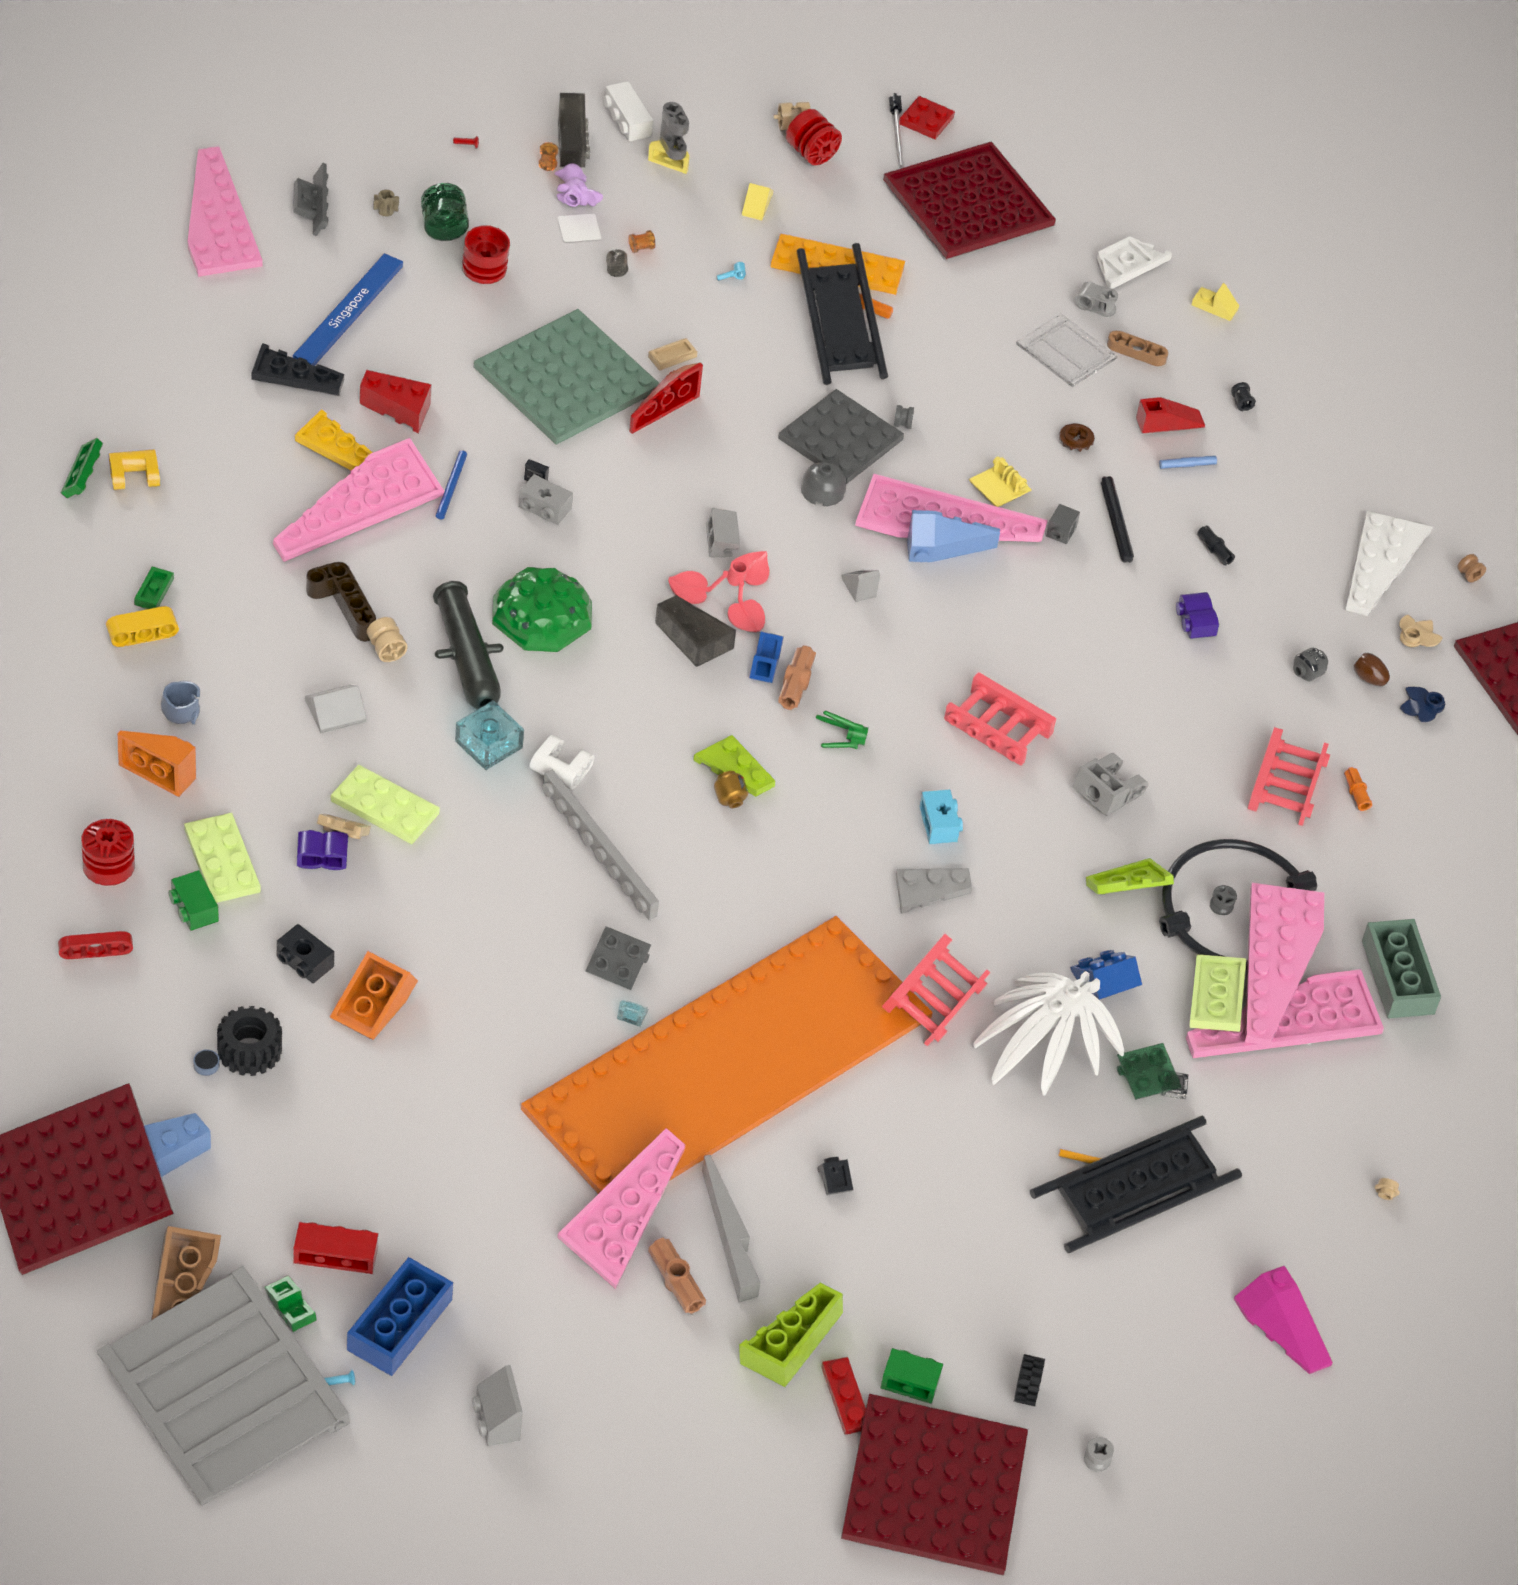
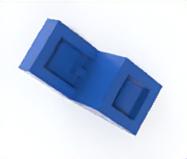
[749,631,784,683]

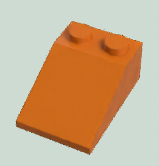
[117,730,196,797]
[330,951,418,1040]

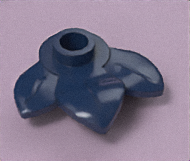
[1400,687,1446,722]

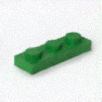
[61,438,103,498]

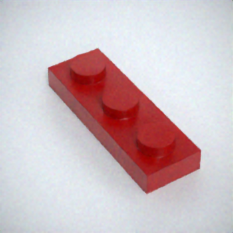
[821,1357,866,1435]

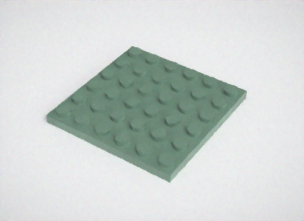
[474,309,659,445]

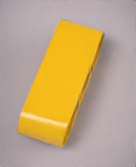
[106,606,179,647]

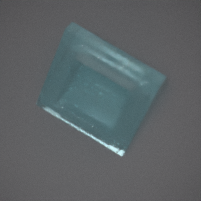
[617,1000,649,1027]

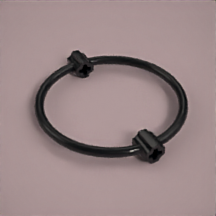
[1159,839,1318,970]

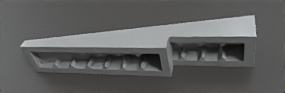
[702,1155,761,1302]

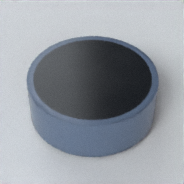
[193,1049,220,1076]

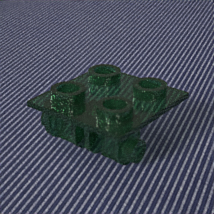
[1117,1043,1182,1100]

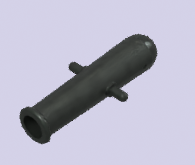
[433,581,504,711]

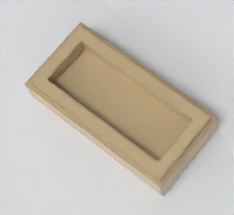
[648,338,698,371]

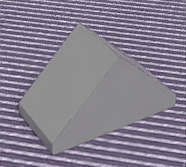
[841,570,880,602]

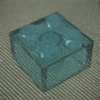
[455,700,524,770]

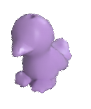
[555,163,603,207]

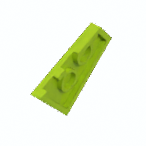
[693,735,775,797]
[1086,858,1174,894]

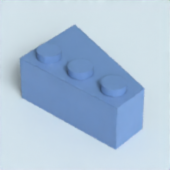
[144,1113,211,1176]

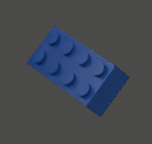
[347,1257,454,1376]

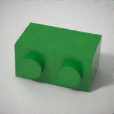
[168,870,219,931]
[880,1348,943,1404]

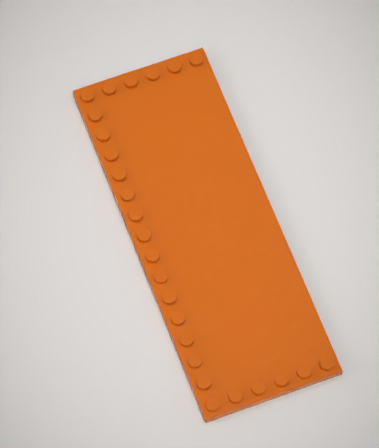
[521,916,933,1194]

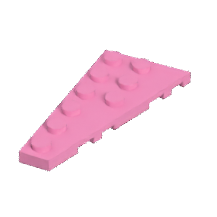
[558,1128,685,1289]

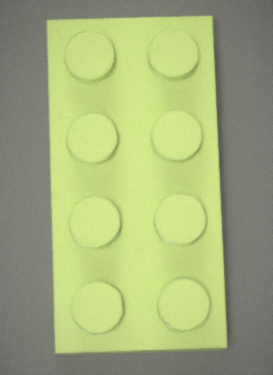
[331,765,440,844]
[184,813,261,903]
[1190,955,1246,1032]

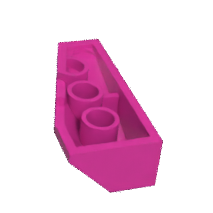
[1234,1265,1333,1374]

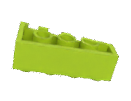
[739,1282,843,1387]

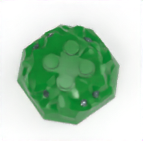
[492,567,592,652]

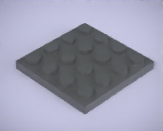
[778,389,904,485]

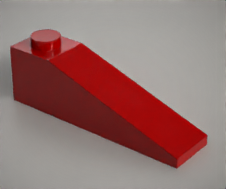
[629,362,703,434]

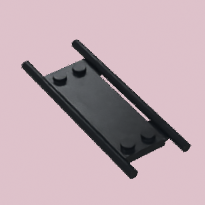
[796,243,888,385]
[1029,1115,1242,1254]

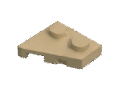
[317,814,371,839]

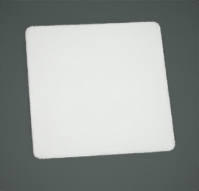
[558,214,602,242]

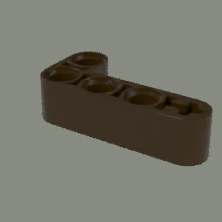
[306,562,376,642]

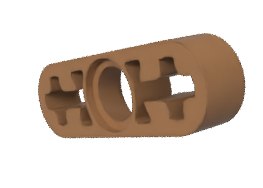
[1107,331,1168,366]

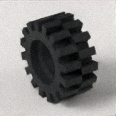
[1014,1354,1045,1407]

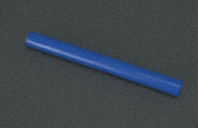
[436,450,467,520]

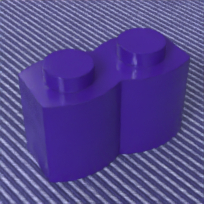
[1176,592,1219,639]
[297,830,348,870]

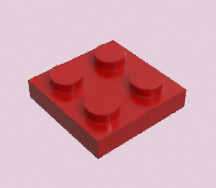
[899,96,955,140]

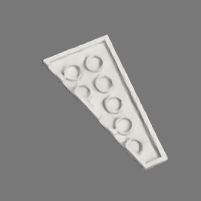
[1345,511,1433,616]

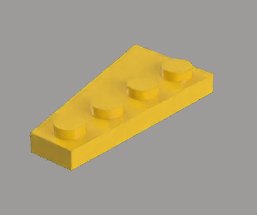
[295,409,373,471]

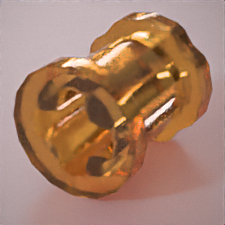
[539,142,558,171]
[628,230,656,253]

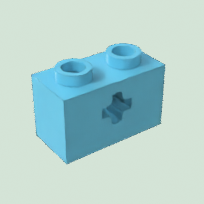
[919,789,963,844]

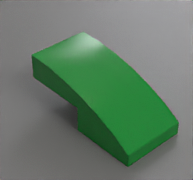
[265,1275,317,1332]

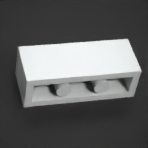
[603,81,653,141]

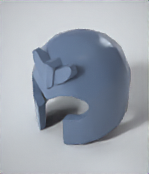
[161,681,200,725]

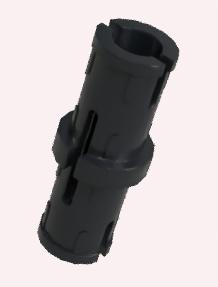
[1197,525,1235,566]

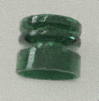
[421,183,469,241]

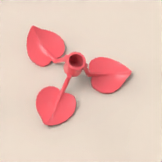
[668,551,770,632]

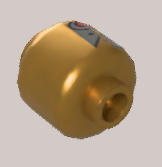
[714,771,748,809]

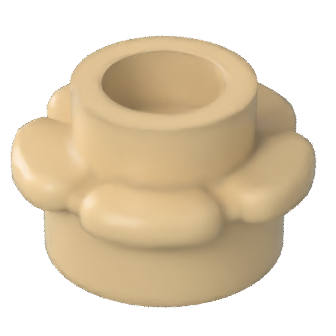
[1375,1178,1400,1200]

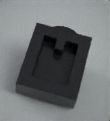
[817,1156,853,1195]

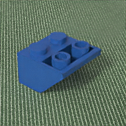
[1070,950,1142,1000]

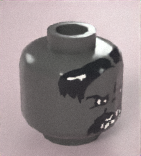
[1293,647,1328,681]

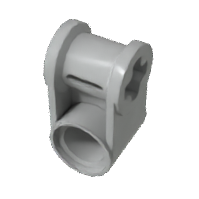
[1075,282,1118,317]

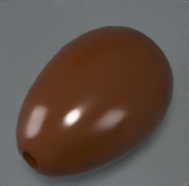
[1353,653,1390,686]

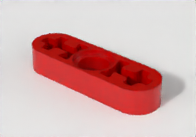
[58,931,133,960]

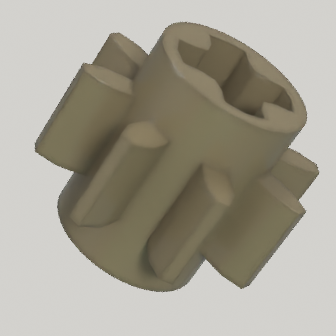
[373,189,399,217]

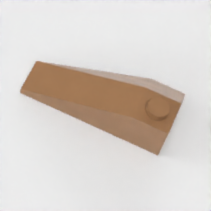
[151,1226,221,1320]

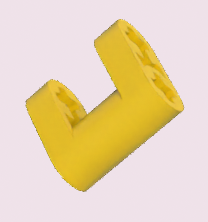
[109,449,160,490]

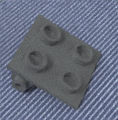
[586,926,651,990]

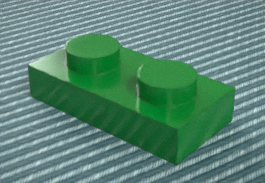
[134,566,174,609]

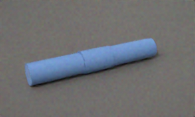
[1159,456,1217,469]

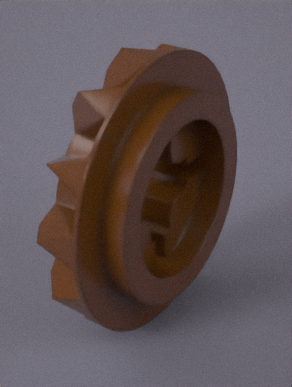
[1059,423,1095,452]

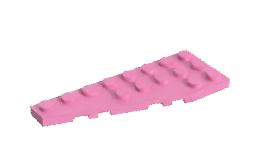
[188,146,262,277]
[273,438,444,562]
[855,474,1048,542]
[1245,883,1324,1046]
[1186,969,1384,1058]

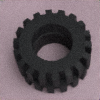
[217,1006,282,1076]

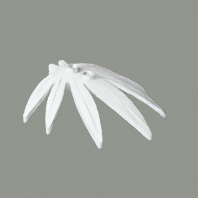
[974,971,1124,1096]

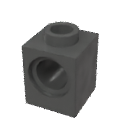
[1046,504,1080,544]

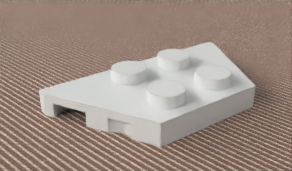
[1097,236,1172,289]

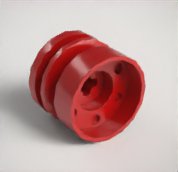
[786,109,842,165]
[462,225,510,284]
[81,819,135,886]

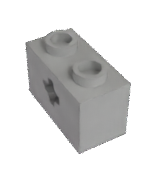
[519,474,573,525]

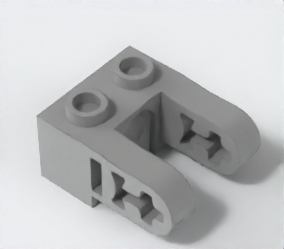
[1072,753,1148,816]

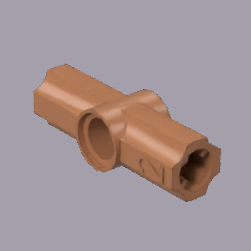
[778,645,816,710]
[648,1237,706,1314]

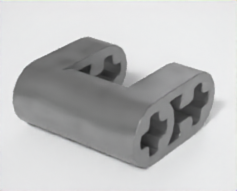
[660,102,689,160]

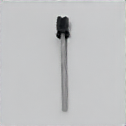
[889,93,903,168]

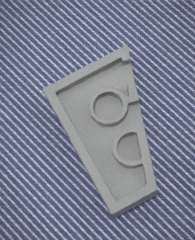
[896,868,972,914]

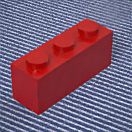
[293,1222,379,1274]

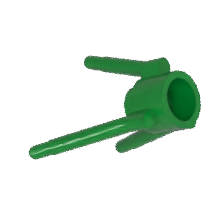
[816,711,869,749]

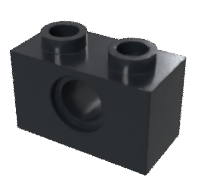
[277,924,335,984]

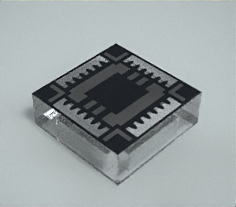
[1160,1070,1189,1100]

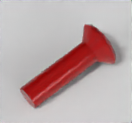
[453,136,479,148]

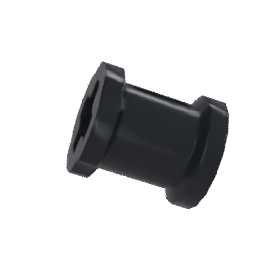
[1231,382,1256,411]

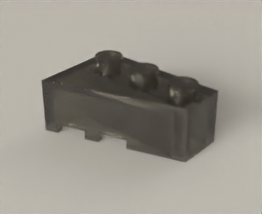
[558,93,590,168]
[655,595,736,667]

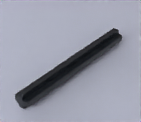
[1101,476,1134,563]

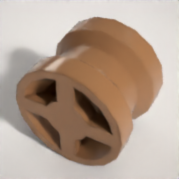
[1457,554,1486,583]

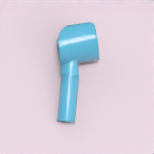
[716,262,746,281]

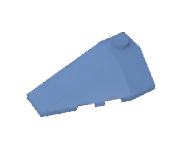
[907,510,1000,562]

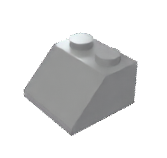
[472,1365,523,1446]

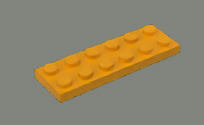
[771,233,905,295]

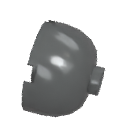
[801,462,846,506]

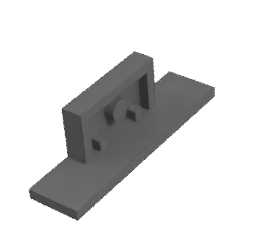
[294,163,329,236]

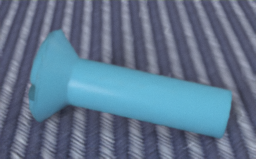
[324,1370,355,1386]

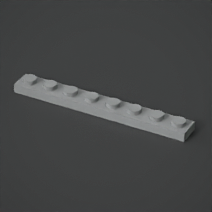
[542,769,659,920]

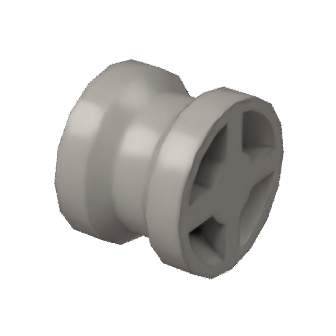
[1084,1437,1114,1472]

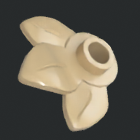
[1399,615,1443,647]

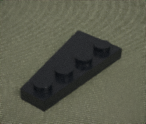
[251,343,344,396]

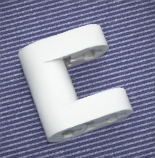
[530,735,595,790]

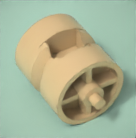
[774,102,811,130]
[367,617,408,662]

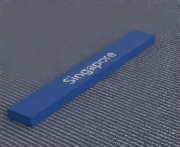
[293,253,403,366]

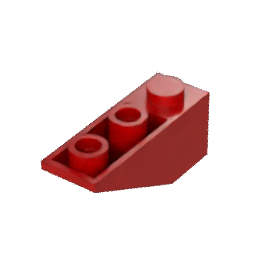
[1136,397,1205,433]

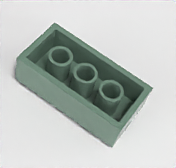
[1362,919,1441,1018]

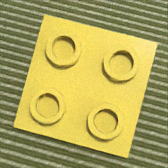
[969,456,1032,507]

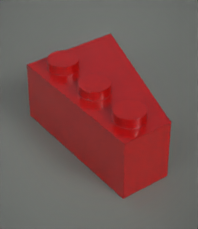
[360,370,432,434]

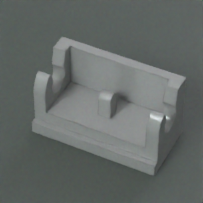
[706,508,740,557]

